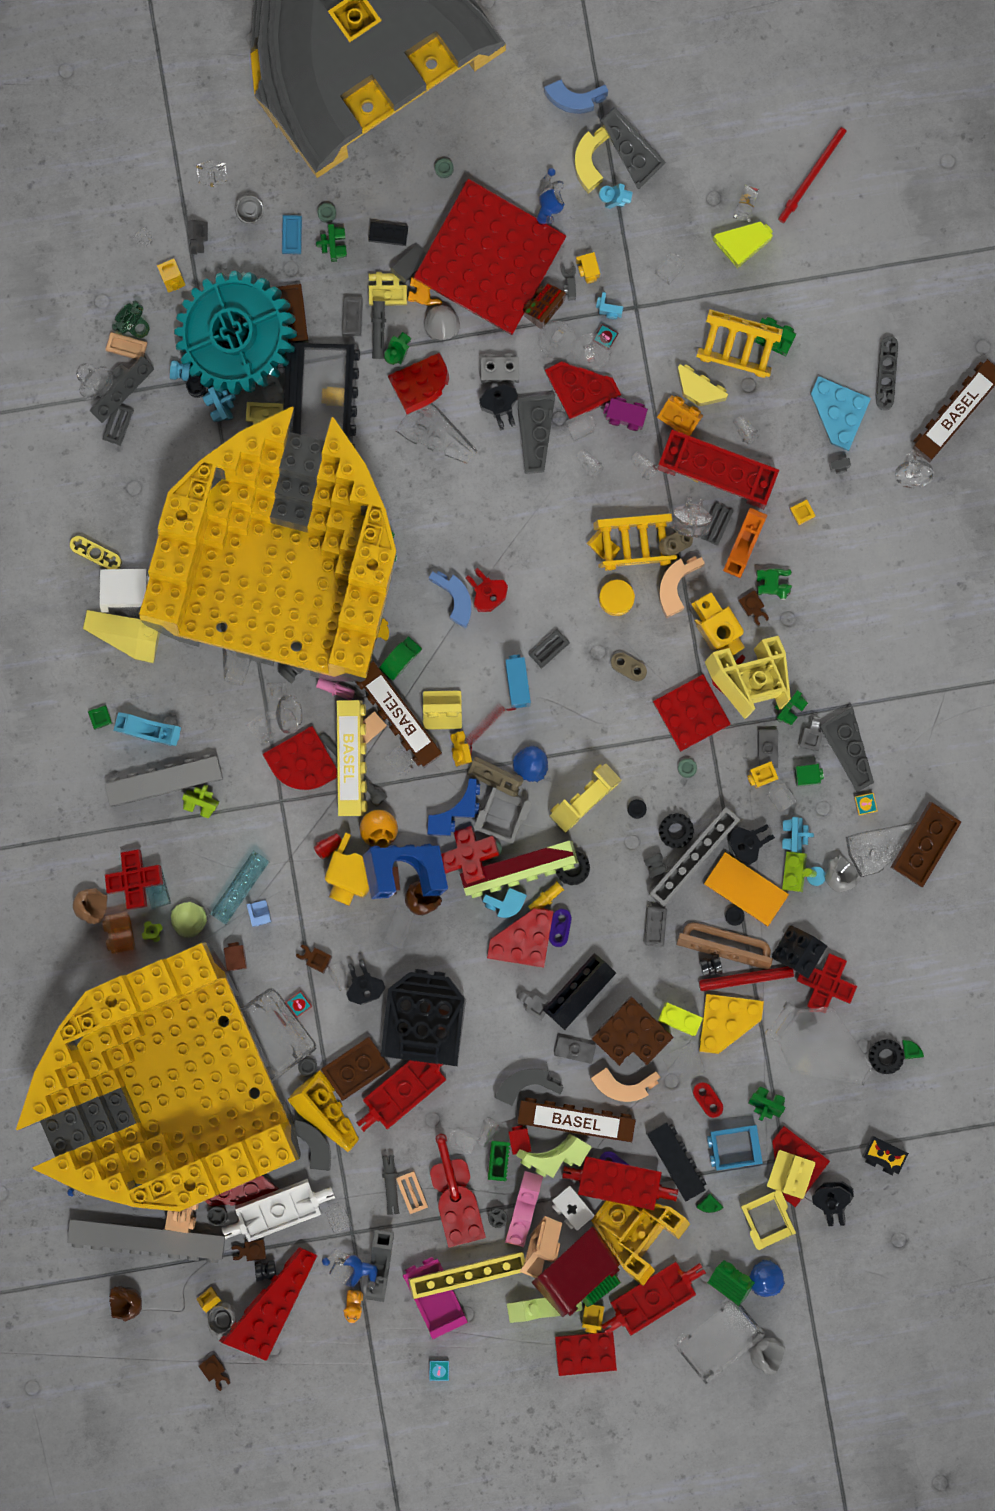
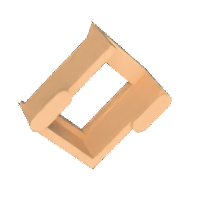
[519,1216,562,1278]

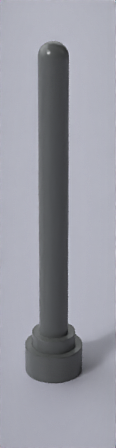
[319,733,388,807]

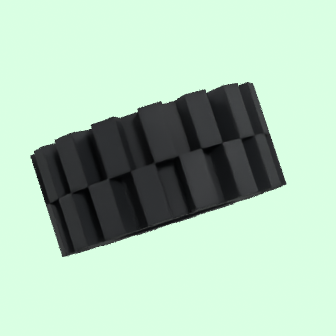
[659,813,694,848]
[556,851,590,886]
[868,1039,905,1074]

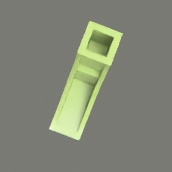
[516,1133,592,1178]
[507,1297,583,1323]

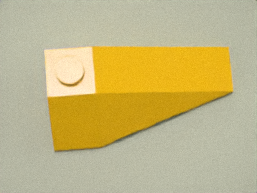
[287,1070,359,1152]

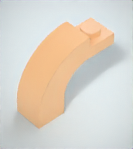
[659,556,705,618]
[590,1067,661,1102]

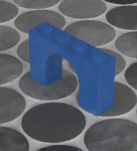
[362,844,448,899]

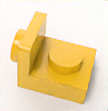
[157,259,185,293]
[747,761,779,789]

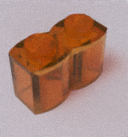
[102,911,136,954]

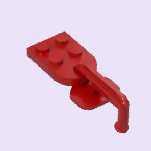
[430,1134,486,1248]

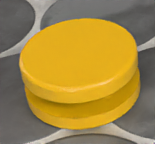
[599,579,635,616]

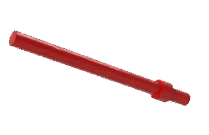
[778,127,847,223]

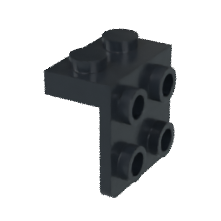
[772,925,827,979]

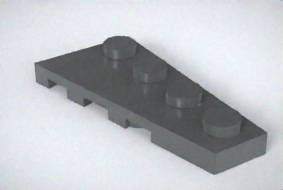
[600,107,666,189]
[518,394,556,474]
[819,707,874,792]

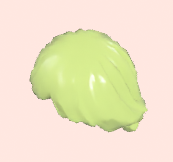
[171,902,207,938]

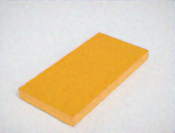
[704,852,789,927]

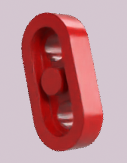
[693,1082,723,1118]

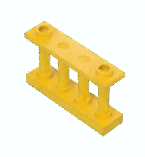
[696,309,783,378]
[593,514,677,571]

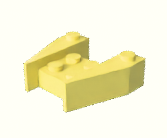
[705,636,791,719]
[550,764,622,833]

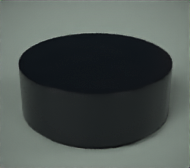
[627,799,647,819]
[725,907,745,926]

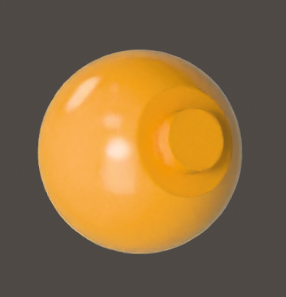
[360,810,398,848]

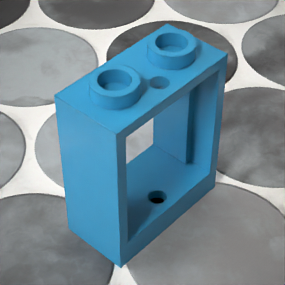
[505,655,531,708]
[707,1125,763,1171]

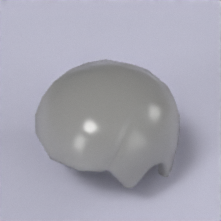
[235,195,264,224]

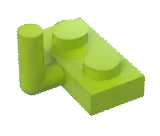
[782,852,817,892]

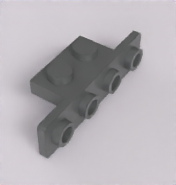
[90,356,154,423]

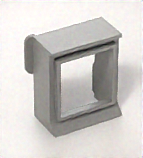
[474,787,532,844]

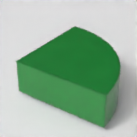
[902,1040,924,1059]
[697,1193,724,1213]

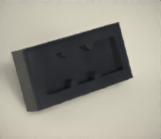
[368,222,409,246]

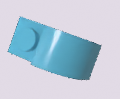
[482,888,527,918]

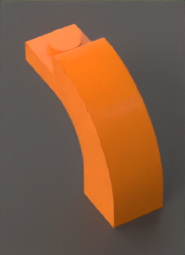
[723,508,767,578]

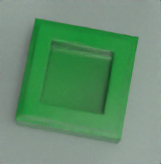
[88,705,113,730]

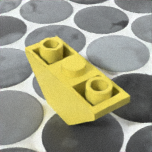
[677,364,728,407]

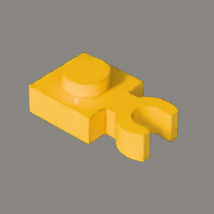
[450,731,472,767]

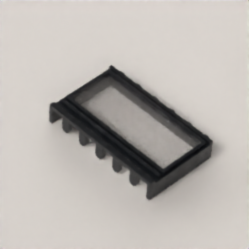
[283,342,360,448]

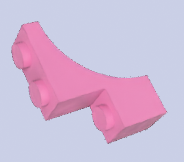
[505,1171,543,1247]

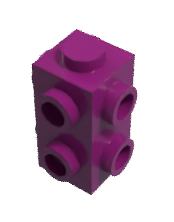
[603,397,648,431]

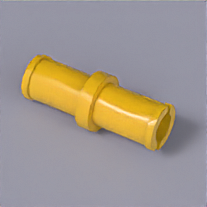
[528,881,564,910]

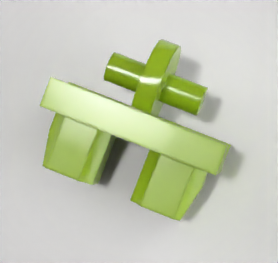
[182,784,220,818]

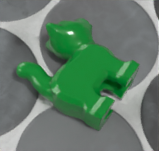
[756,569,792,600]

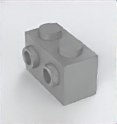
[481,354,519,384]

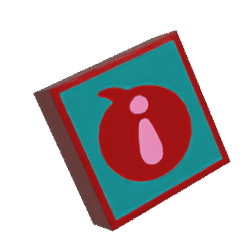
[285,991,312,1018]

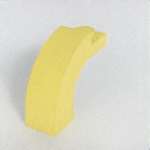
[575,127,609,194]

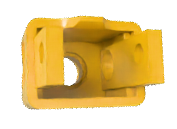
[691,592,745,655]
[325,832,369,906]

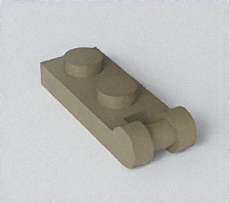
[467,757,524,797]

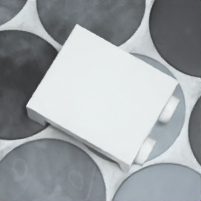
[100,569,149,612]

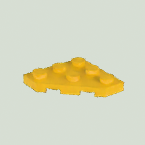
[699,994,764,1054]

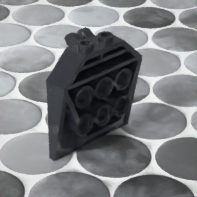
[381,969,466,1067]

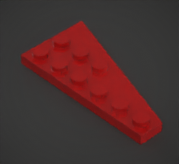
[219,1247,318,1361]

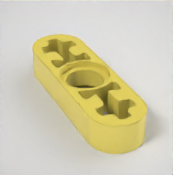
[70,536,122,569]

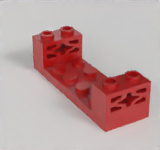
[657,430,779,510]

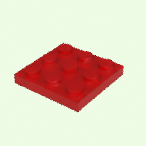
[653,674,731,752]

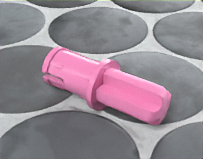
[316,678,355,700]

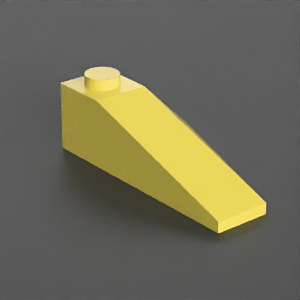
[83,610,160,663]

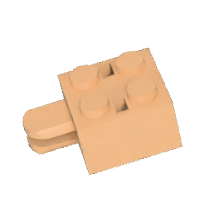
[165,1203,199,1233]

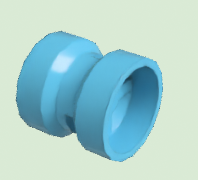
[170,360,191,381]

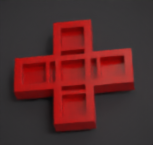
[441,826,499,884]
[105,849,163,910]
[797,953,858,1014]

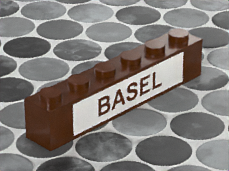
[912,359,995,463]
[355,661,442,768]
[517,1097,636,1143]

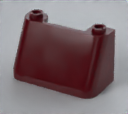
[531,1226,620,1317]

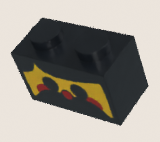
[862,1136,909,1176]

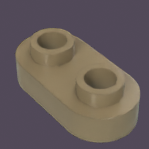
[659,529,693,556]
[611,653,647,682]

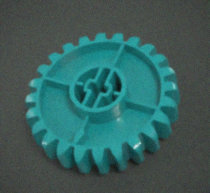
[174,270,297,395]

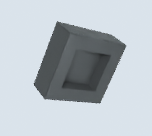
[829,458,851,474]

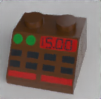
[523,283,566,330]

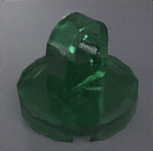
[112,301,150,338]

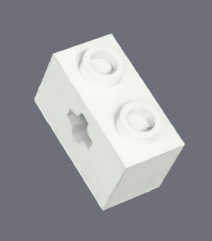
[552,1185,595,1230]

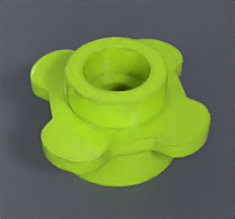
[142,921,163,942]

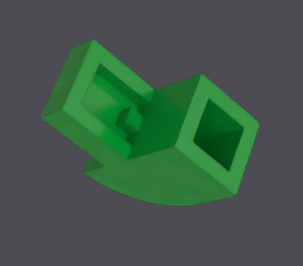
[379,636,422,681]

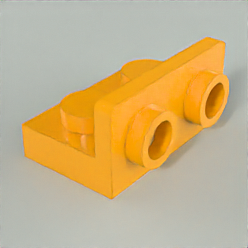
[657,395,703,436]

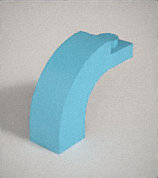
[113,712,181,746]

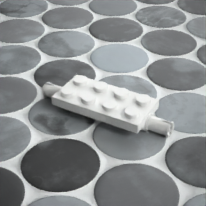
[222,1179,335,1242]

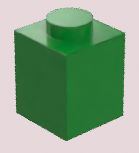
[794,764,824,787]

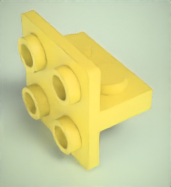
[423,691,462,730]
[767,1150,815,1199]

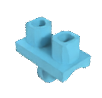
[599,184,633,209]
[202,387,236,422]
[782,817,814,853]

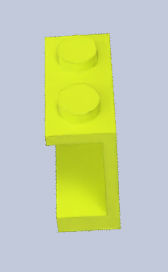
[658,1002,703,1036]

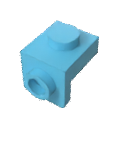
[596,292,623,319]

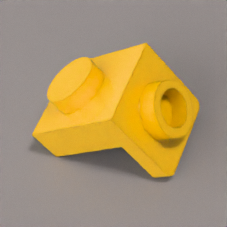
[586,530,621,561]
[582,1304,604,1333]

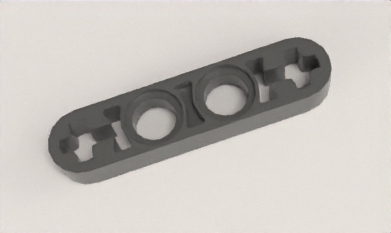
[876,336,898,411]

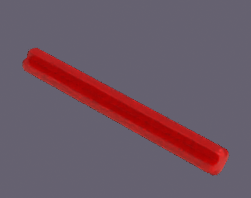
[699,967,794,991]

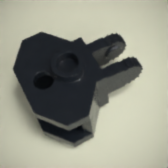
[479,384,518,431]
[729,824,775,865]
[346,959,386,1005]
[812,1181,854,1226]

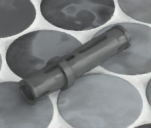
[371,301,386,359]
[382,1155,400,1215]

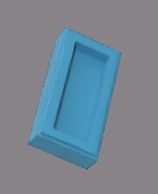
[282,215,302,254]

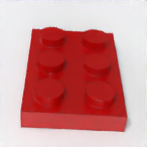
[555,1332,617,1376]

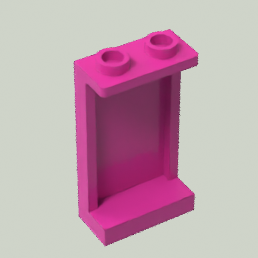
[403,1257,468,1339]

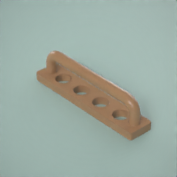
[676,922,773,970]

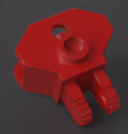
[465,568,508,612]

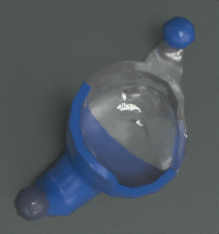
[537,168,565,224]
[322,1249,378,1290]

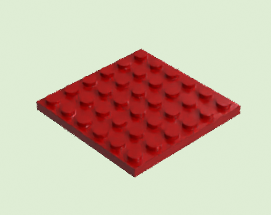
[413,179,566,335]

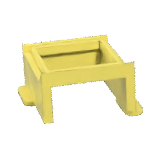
[741,1190,796,1250]

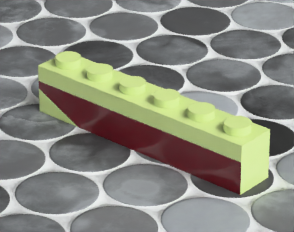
[460,841,578,898]

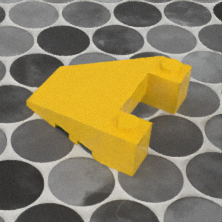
[591,1201,690,1286]

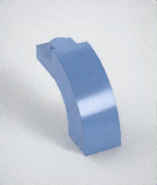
[544,79,608,114]
[429,571,472,629]

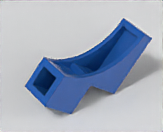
[428,779,480,837]

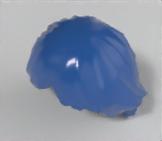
[513,746,548,783]
[749,1260,785,1297]

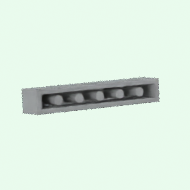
[104,754,223,807]
[649,807,740,907]

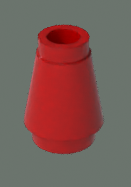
[313,833,342,860]

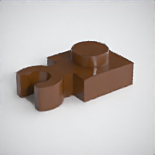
[738,590,769,626]
[296,945,332,974]
[231,1239,267,1261]
[198,1354,231,1391]

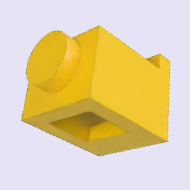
[576,252,600,284]

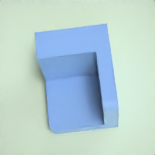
[246,900,272,927]

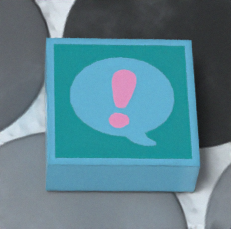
[429,1360,449,1381]

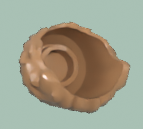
[73,888,108,925]

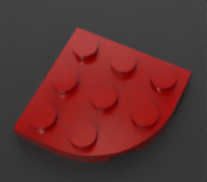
[388,353,449,414]
[262,726,338,790]

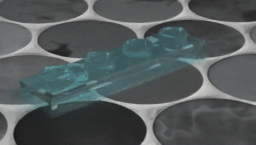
[210,850,270,925]

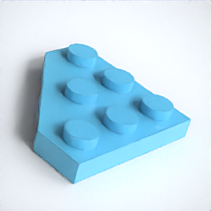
[811,376,871,451]

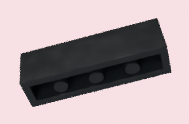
[543,953,616,1030]
[646,1122,707,1202]

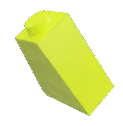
[713,221,773,269]

